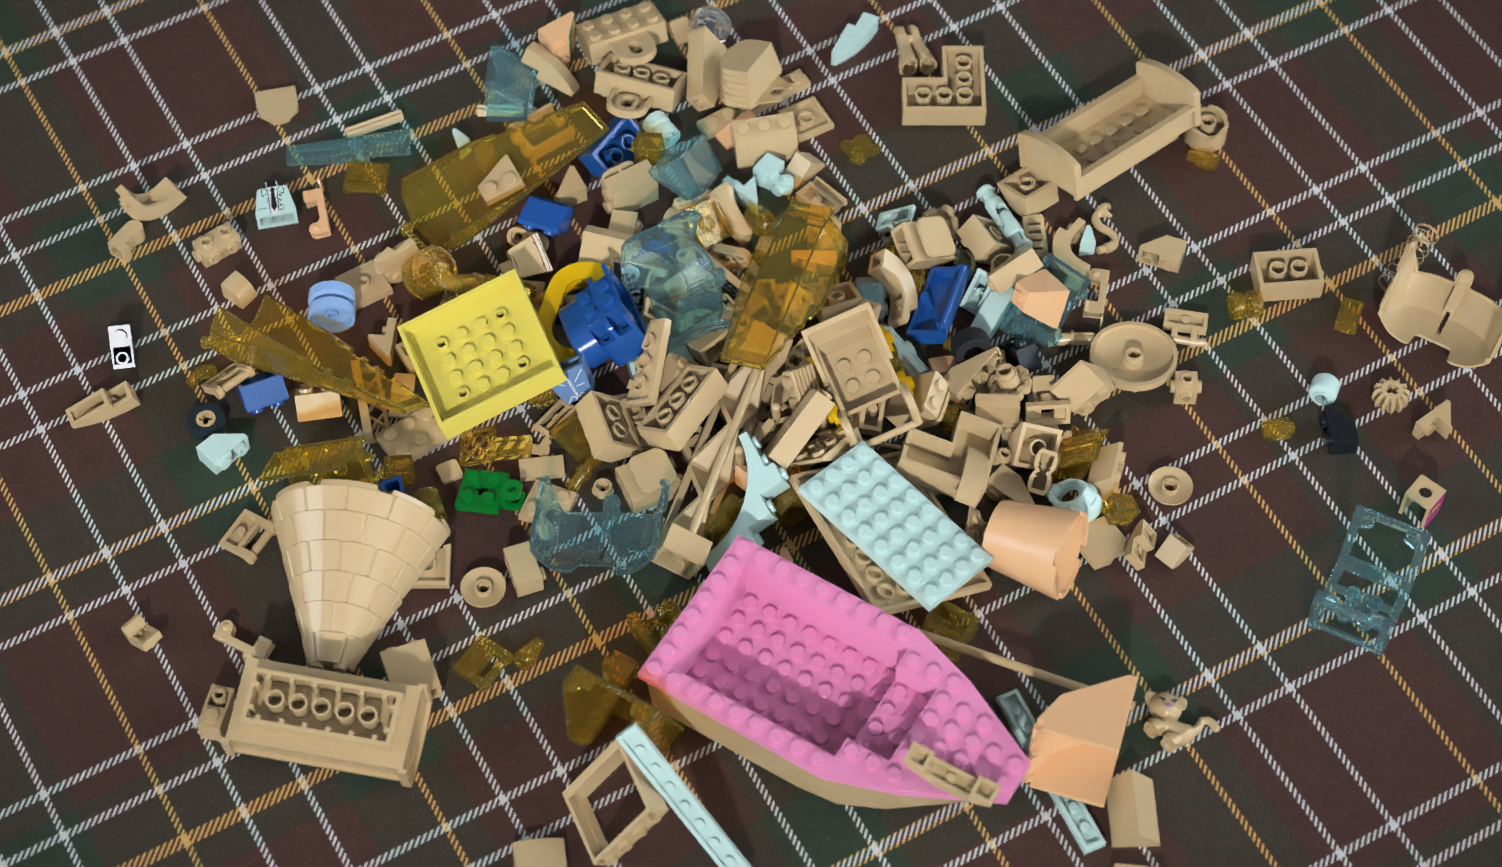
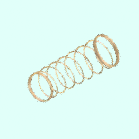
[1378,223,1439,292]

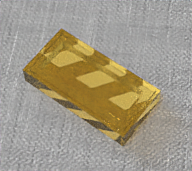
[486,435,533,461]

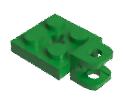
[454,468,527,515]

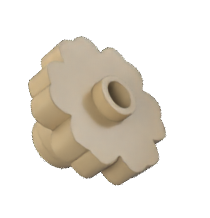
[987,363,1033,401]

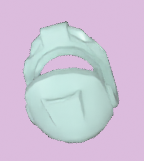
[1046,478,1102,522]

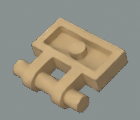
[1162,307,1209,348]

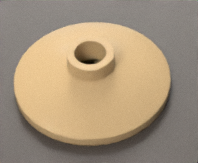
[1148,466,1193,505]
[460,567,506,608]

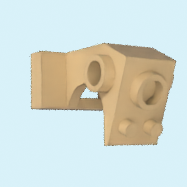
[1025,375,1071,425]

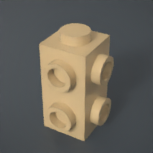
[192,221,242,268]

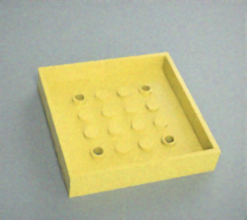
[397,268,567,439]

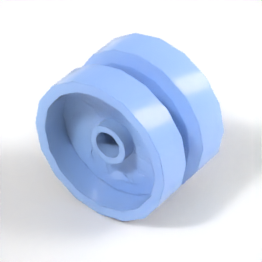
[307,280,356,333]

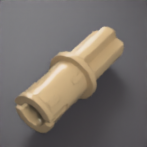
[1052,330,1095,348]

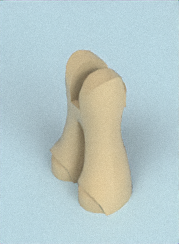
[895,24,937,77]
[706,182,754,246]

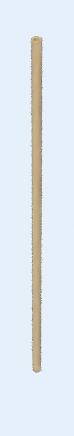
[913,626,1136,711]

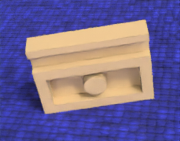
[796,176,847,216]

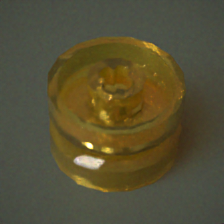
[402,246,458,299]

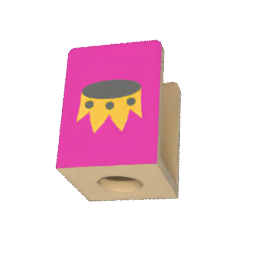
[1398,474,1447,529]

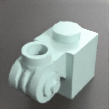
[753,152,794,197]

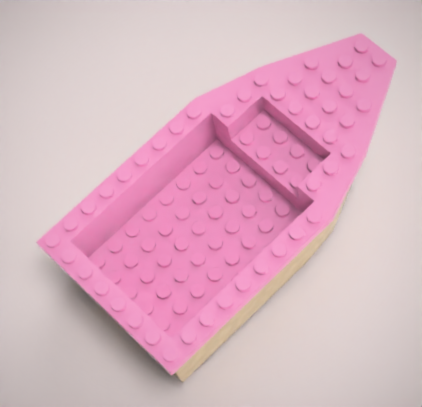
[638,535,1031,809]

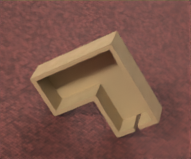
[895,410,1003,507]

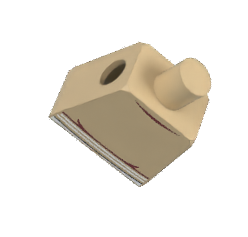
[498,233,553,280]

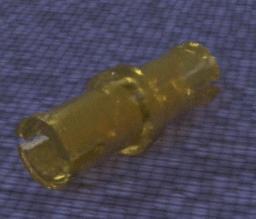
[565,453,602,492]

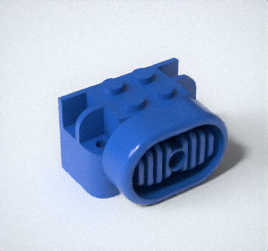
[558,263,647,368]

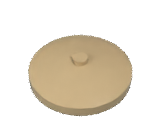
[1089,321,1178,392]

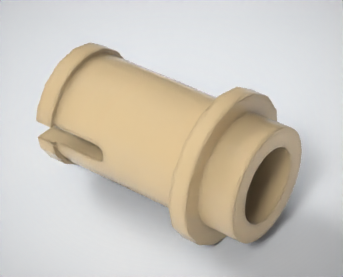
[991,447,1011,473]

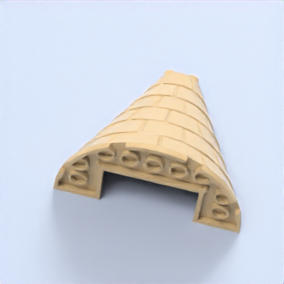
[271,479,451,674]

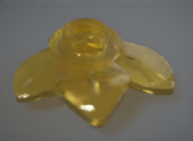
[840,134,881,164]

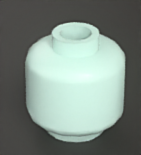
[1309,373,1340,406]

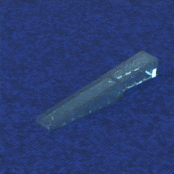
[286,128,411,166]

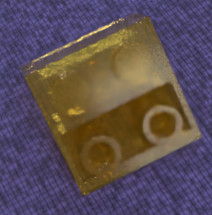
[921,601,979,665]

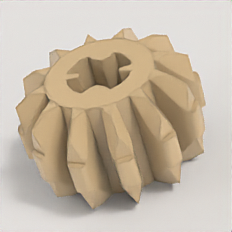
[1371,376,1410,414]

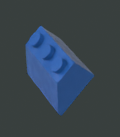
[578,116,653,178]

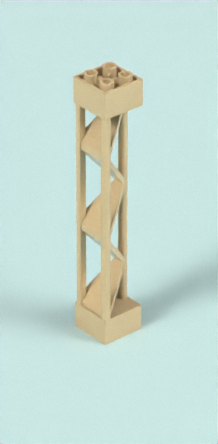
[649,321,793,580]

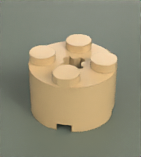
[1184,105,1229,155]

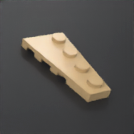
[620,318,672,408]

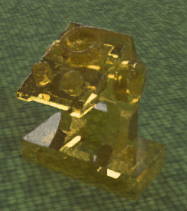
[627,598,683,657]

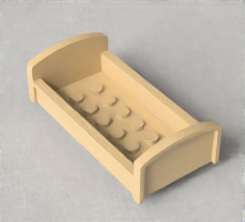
[1017,58,1201,201]
[219,653,433,788]

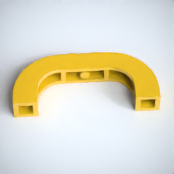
[535,262,610,363]

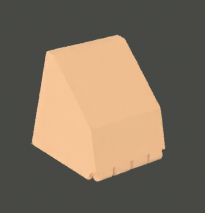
[1022,675,1139,808]

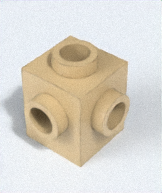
[1169,370,1202,404]

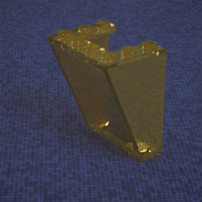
[562,664,685,758]

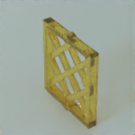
[459,425,496,468]

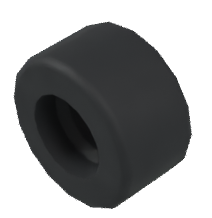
[950,327,992,365]

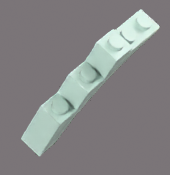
[705,432,791,573]

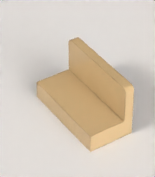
[975,394,1021,428]

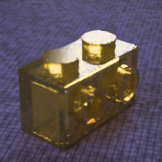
[631,131,668,176]

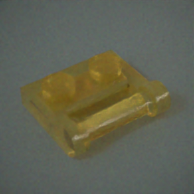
[343,161,390,196]
[453,634,515,693]

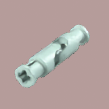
[976,184,1033,251]

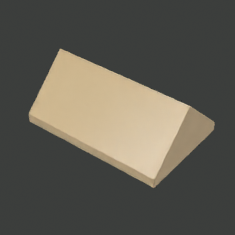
[1106,769,1160,848]

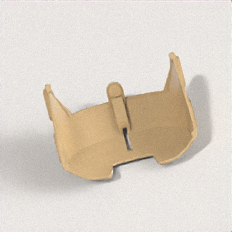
[1378,238,1502,368]

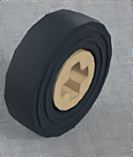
[186,402,227,440]

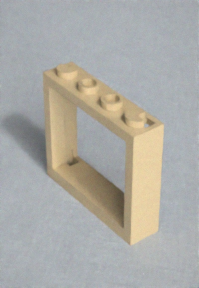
[562,740,668,867]

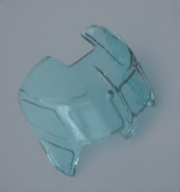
[620,210,732,353]
[530,476,673,575]

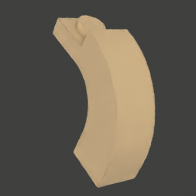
[115,177,187,221]
[1051,218,1091,292]
[868,249,918,329]

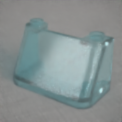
[998,252,1091,347]

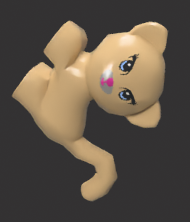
[1143,691,1220,753]

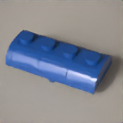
[906,264,972,344]

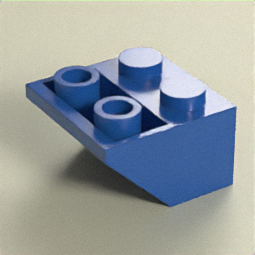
[517,196,575,236]

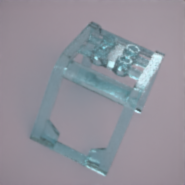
[1306,504,1432,658]

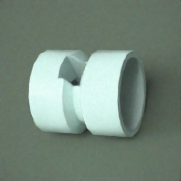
[642,111,680,150]

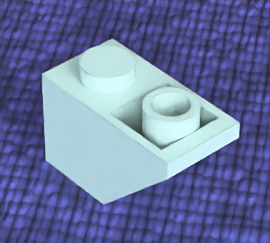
[196,433,250,475]

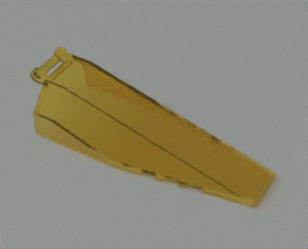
[399,101,609,261]
[720,198,848,370]
[200,294,429,414]

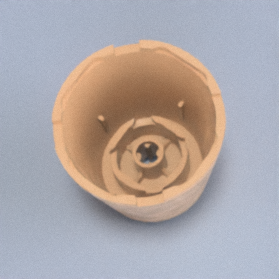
[982,500,1089,600]

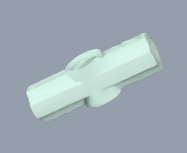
[884,325,929,377]

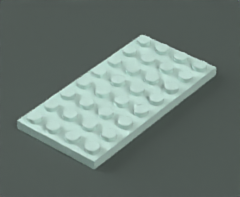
[798,441,993,611]

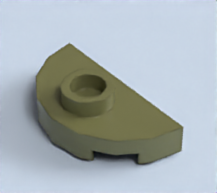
[950,246,976,281]

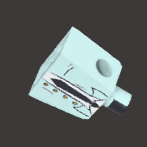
[256,180,299,229]

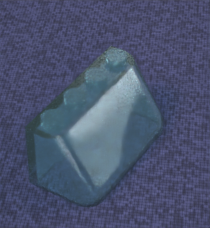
[485,45,537,122]
[648,133,722,202]

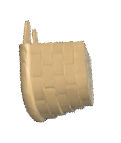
[719,39,793,110]

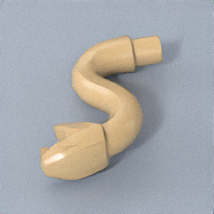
[1091,203,1119,255]

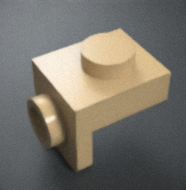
[121,614,163,652]

